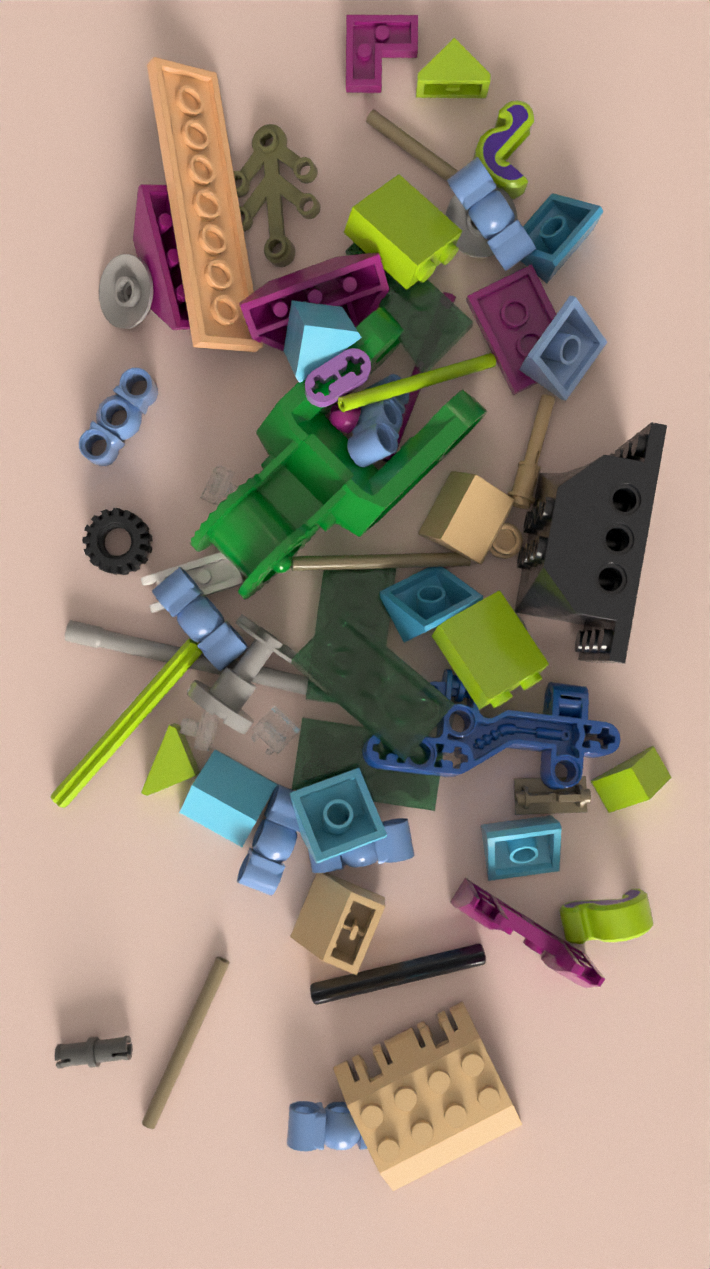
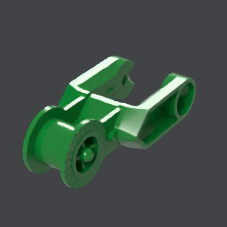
[190,307,487,600]

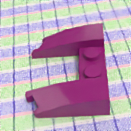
[450,878,605,988]

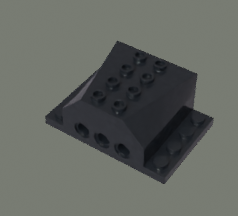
[515,422,667,664]

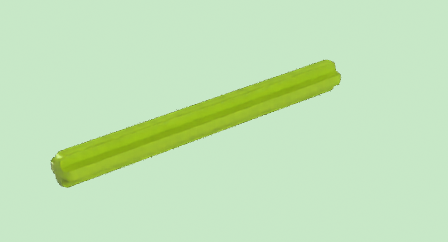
[51,639,203,808]

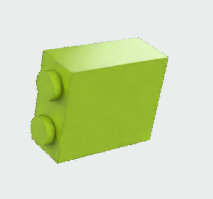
[343,174,463,290]
[432,590,549,710]

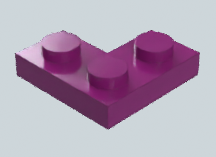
[346,15,418,93]

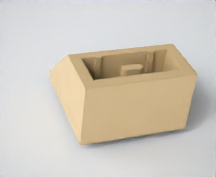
[290,872,386,975]

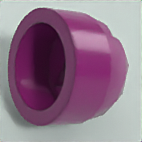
[329,402,361,434]

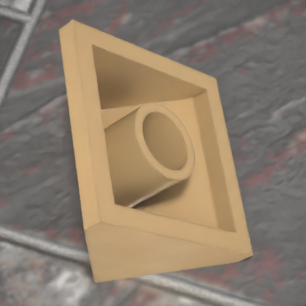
[418,471,515,565]

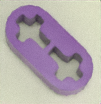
[305,348,371,407]

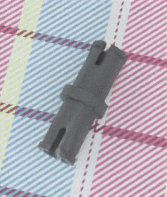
[55,1036,133,1069]

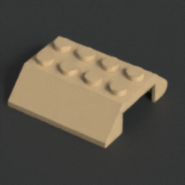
[333,1001,522,1191]

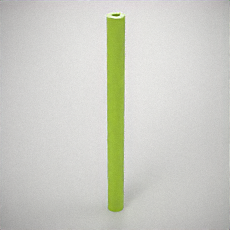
[338,353,496,412]

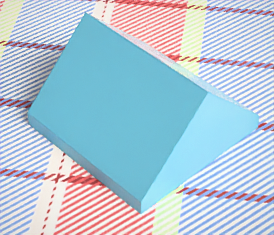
[284,301,362,383]
[179,749,277,847]
[290,768,387,864]
[481,815,562,881]

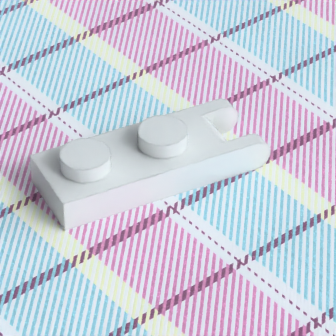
[141,552,244,613]

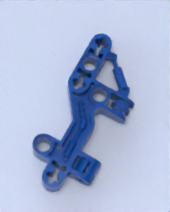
[362,669,621,790]

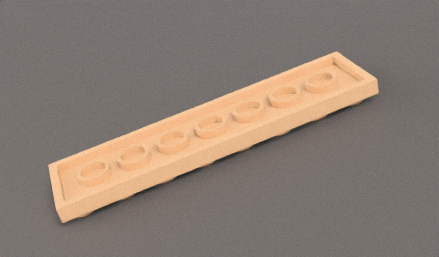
[147,57,263,352]

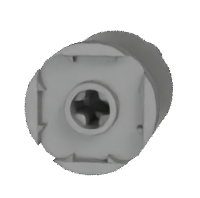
[187,614,301,734]

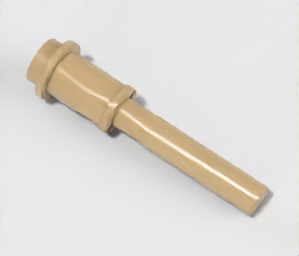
[507,394,555,509]

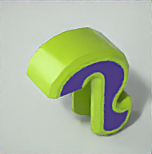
[473,100,534,199]
[559,889,653,944]

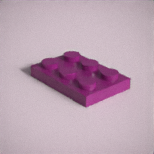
[466,264,557,395]

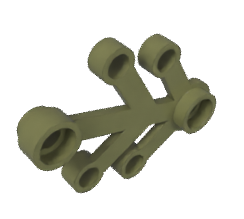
[233,124,321,267]

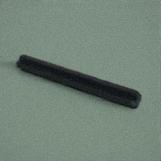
[310,944,486,1005]

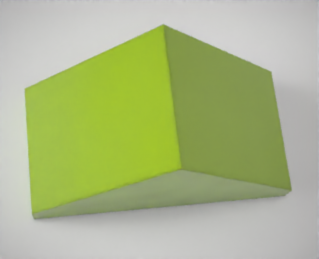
[416,38,491,98]
[141,723,200,796]
[591,746,672,813]

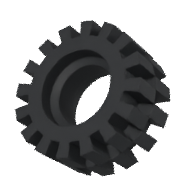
[82,508,153,575]

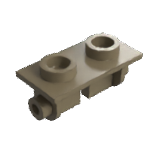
[514,776,591,815]

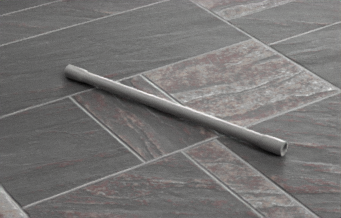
[65,620,455,728]

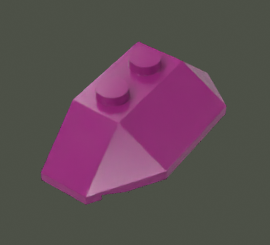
[133,184,190,330]
[239,252,389,352]

